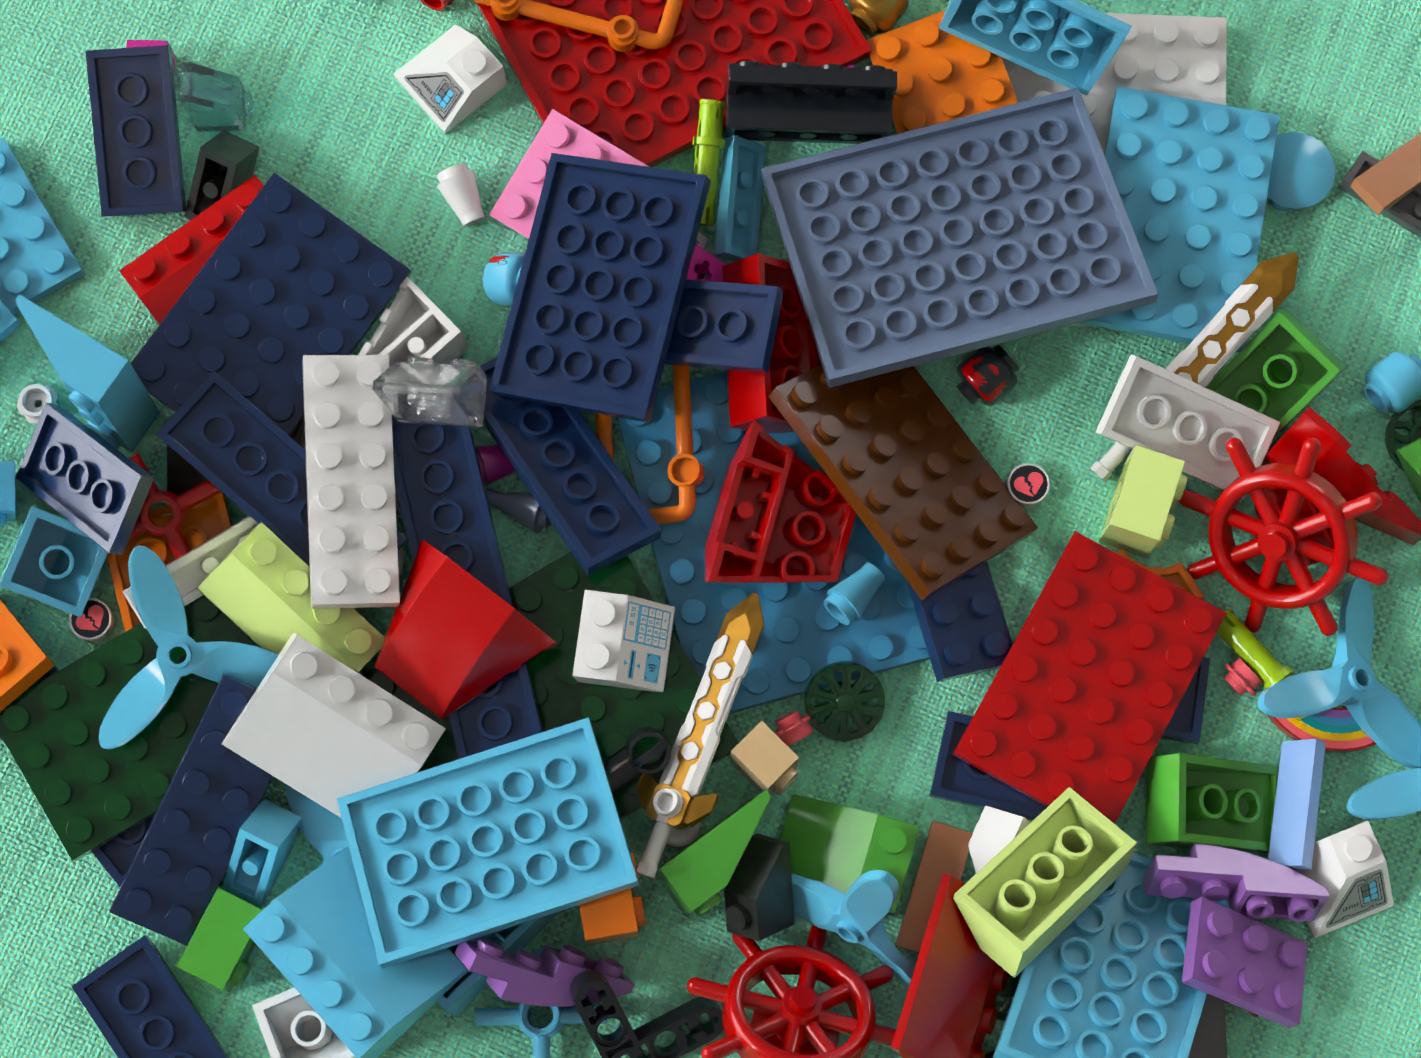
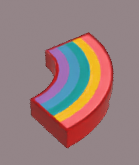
[1267,708,1377,753]

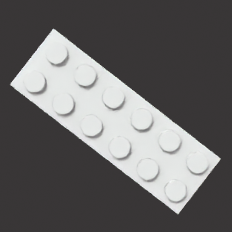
[302,355,400,609]

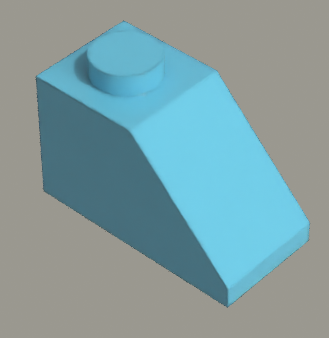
[222,799,302,908]

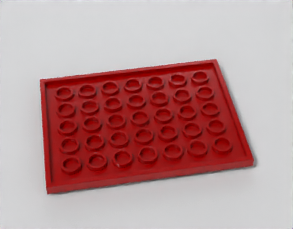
[475,0,872,167]

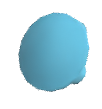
[1267,132,1336,211]

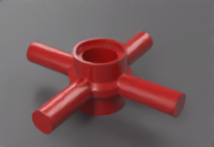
[129,453,221,559]

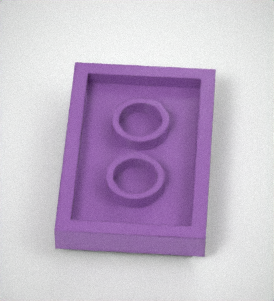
[1182,897,1308,1028]

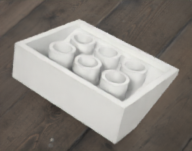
[221,633,446,818]

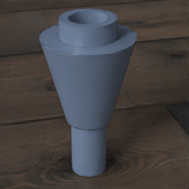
[485,488,551,534]

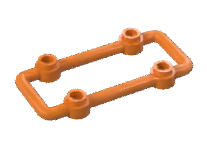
[471,0,684,52]
[595,365,705,525]

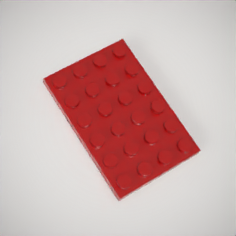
[953,531,1227,824]

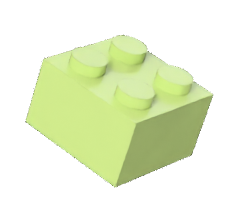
[1098,445,1188,558]

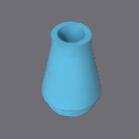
[824,562,885,625]

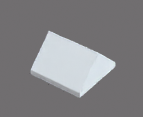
[252,987,356,1058]

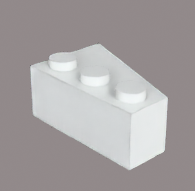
[358,277,468,403]

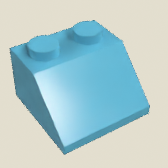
[0,506,108,617]

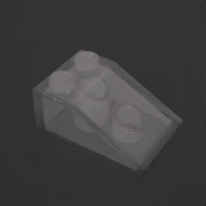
[372,357,487,427]

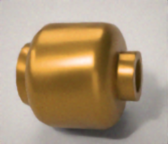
[849,0,909,35]

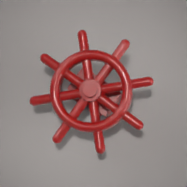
[1179,438,1389,636]
[687,925,896,1058]

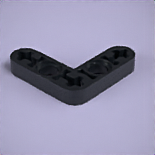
[569,970,724,1058]

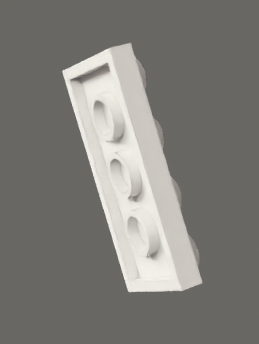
[1095,354,1280,499]

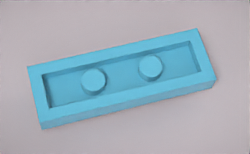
[714,135,766,262]

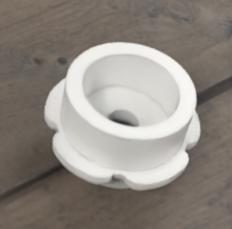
[17,384,58,424]

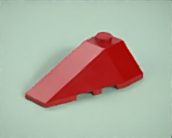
[1261,407,1421,546]

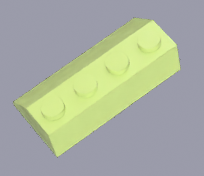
[196,522,385,673]
[953,787,1137,978]

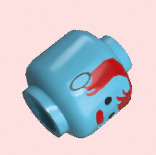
[483,253,525,307]

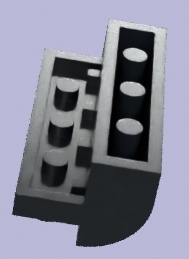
[725,61,897,144]

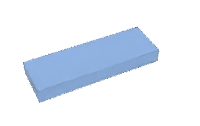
[1268,739,1326,870]

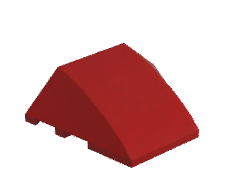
[705,421,856,583]
[375,539,556,720]

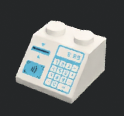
[572,590,675,693]

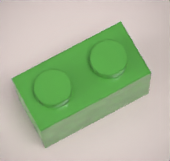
[176,888,263,992]

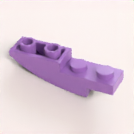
[1142,844,1329,922]
[455,938,635,1007]

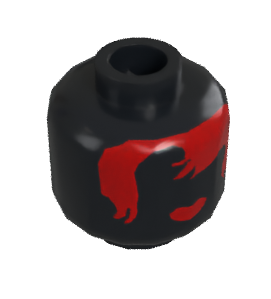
[956,344,1019,406]

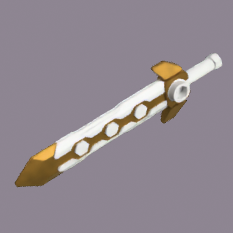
[1090,252,1299,482]
[637,593,765,879]

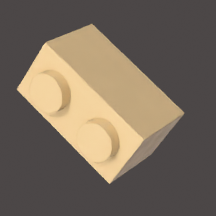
[730,720,799,796]

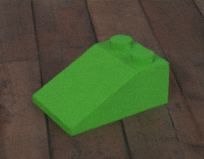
[1205,309,1347,439]
[1146,753,1279,853]
[655,790,771,915]
[780,794,920,915]

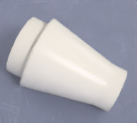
[437,163,486,227]

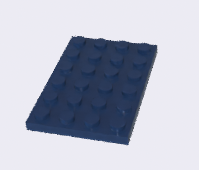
[489,153,711,423]
[130,173,411,436]

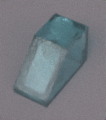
[181,62,253,132]

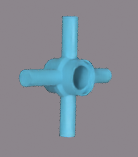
[475,949,607,1058]

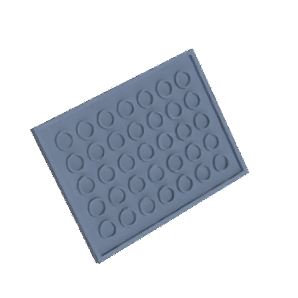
[761,88,1158,388]

